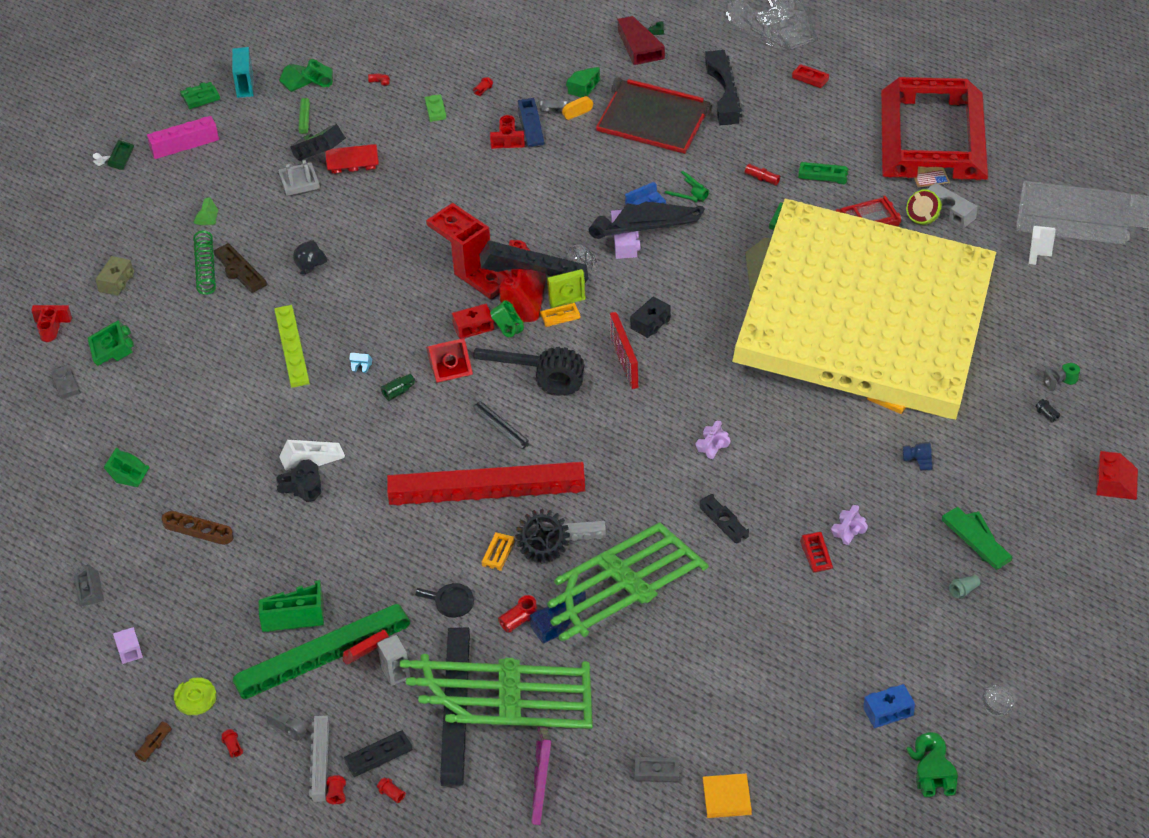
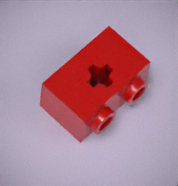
[452,303,495,339]

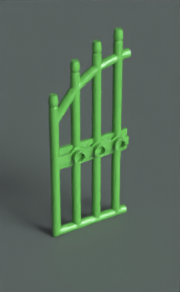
[547,522,709,641]
[400,654,593,729]

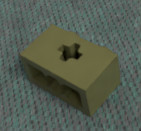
[95,256,134,296]

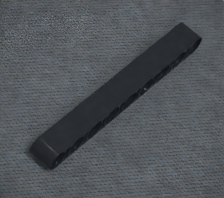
[440,627,470,786]

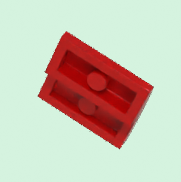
[343,630,389,665]

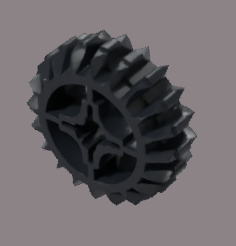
[515,509,570,563]

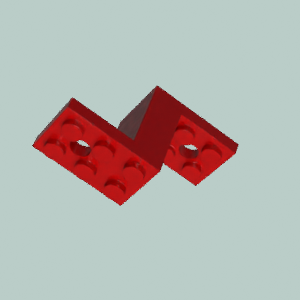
[426,203,517,299]

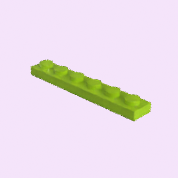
[274,305,310,388]

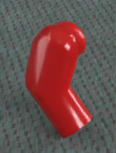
[368,73,390,86]

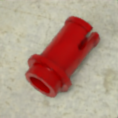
[473,77,493,96]
[221,729,243,758]
[377,777,406,804]

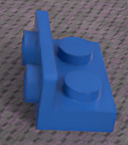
[625,182,666,205]

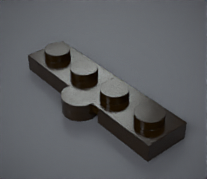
[214,243,267,293]

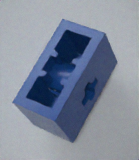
[863,684,915,729]

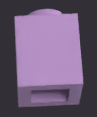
[113,627,143,664]

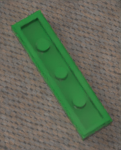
[942,507,1012,570]

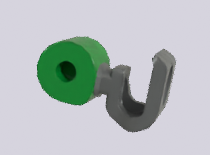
[1043,363,1080,391]

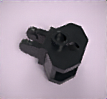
[276,459,321,502]

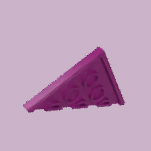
[531,726,551,825]

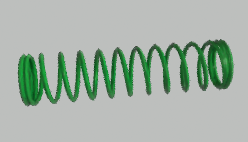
[193,230,216,295]

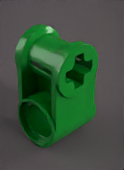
[301,59,333,87]
[490,300,524,337]

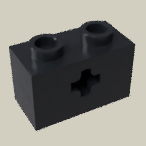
[630,296,671,338]

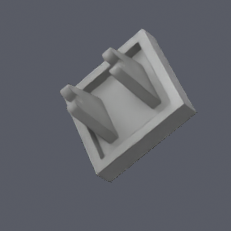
[278,160,320,196]

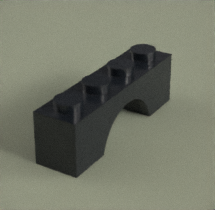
[290,124,346,161]

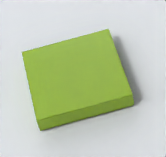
[547,269,585,308]

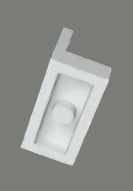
[1029,226,1056,265]

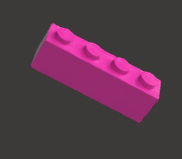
[147,116,219,159]

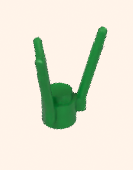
[665,171,709,203]

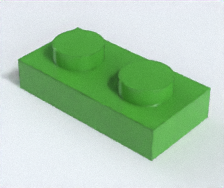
[425,94,446,122]

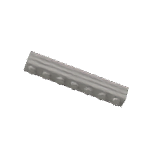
[518,521,606,543]
[309,715,329,802]

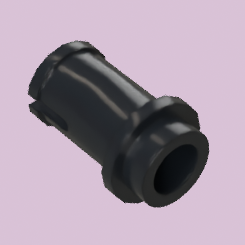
[1035,399,1060,423]

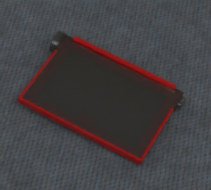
[596,77,712,154]

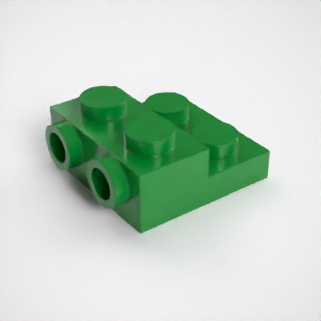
[88,320,134,366]

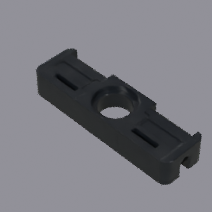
[700,494,749,543]

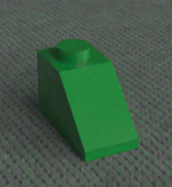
[566,67,600,98]

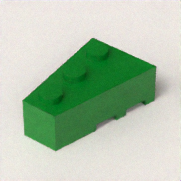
[259,580,324,632]

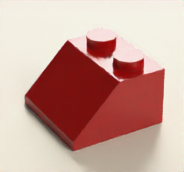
[426,338,473,383]
[1096,451,1138,500]

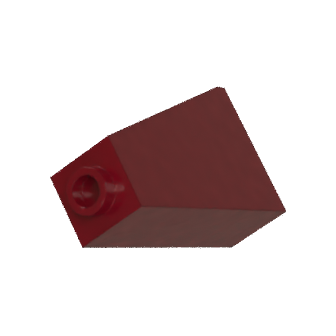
[617,16,665,65]

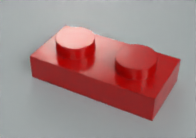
[792,64,829,88]

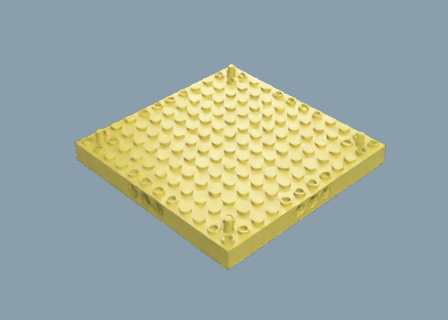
[732,199,996,419]

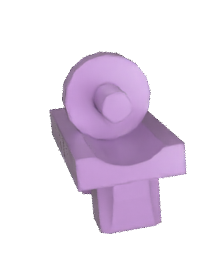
[696,421,731,459]
[831,505,868,545]

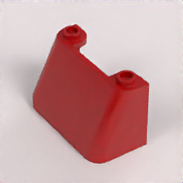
[499,240,546,322]

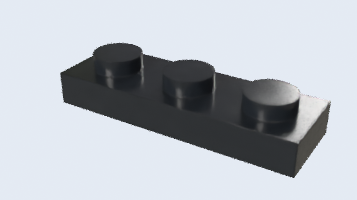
[344,730,413,777]

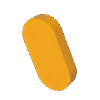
[562,96,594,120]

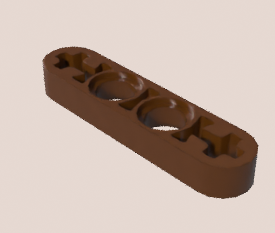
[162,511,234,545]

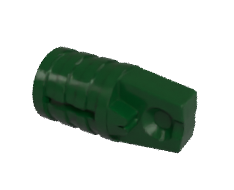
[381,374,415,401]

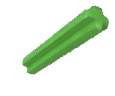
[298,98,310,134]

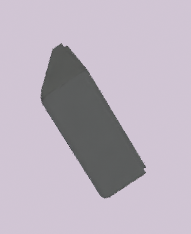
[74,565,104,607]

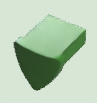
[194,197,218,225]

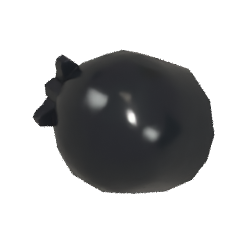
[293,240,327,274]

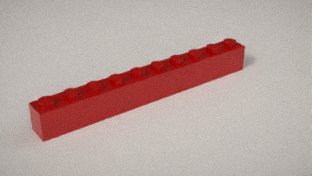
[387,462,585,506]

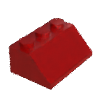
[325,144,379,174]

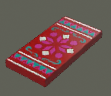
[610,312,639,389]

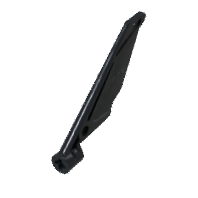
[589,201,705,239]

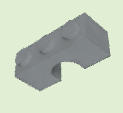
[927,183,978,229]

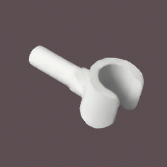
[93,153,110,166]

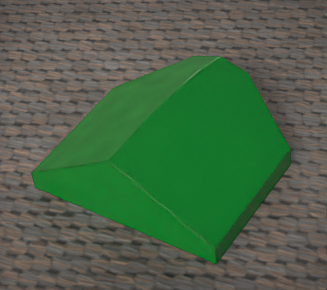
[279,64,312,92]
[104,448,150,487]

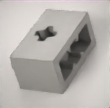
[377,635,410,686]

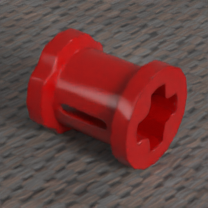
[326,775,346,804]

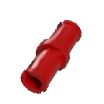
[745,164,781,186]

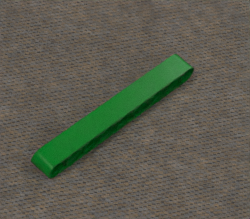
[232,604,410,699]

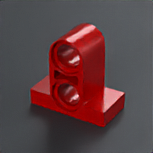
[490,115,525,149]
[31,305,72,342]

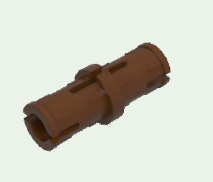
[135,721,172,762]

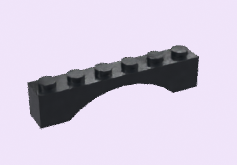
[705,50,742,126]
[479,240,589,283]

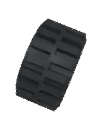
[535,347,585,396]

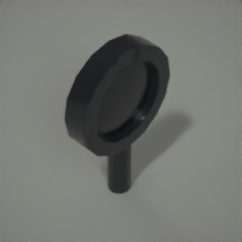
[415,583,474,618]

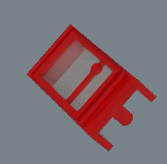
[835,195,901,227]

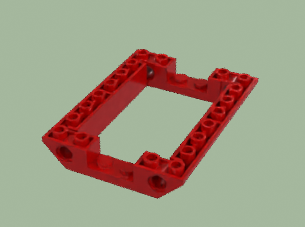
[881,77,988,180]

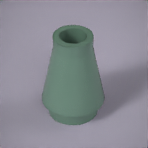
[949,575,980,599]

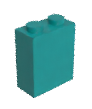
[232,47,254,98]

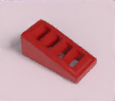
[800,532,833,573]

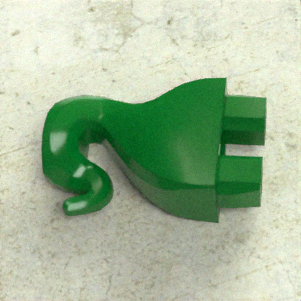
[906,732,958,797]

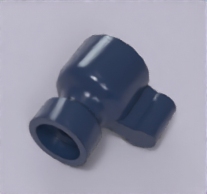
[902,442,933,471]

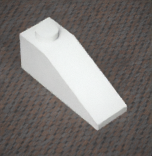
[280,440,345,471]

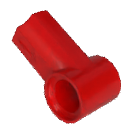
[498,595,538,633]

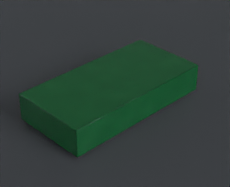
[107,140,134,170]

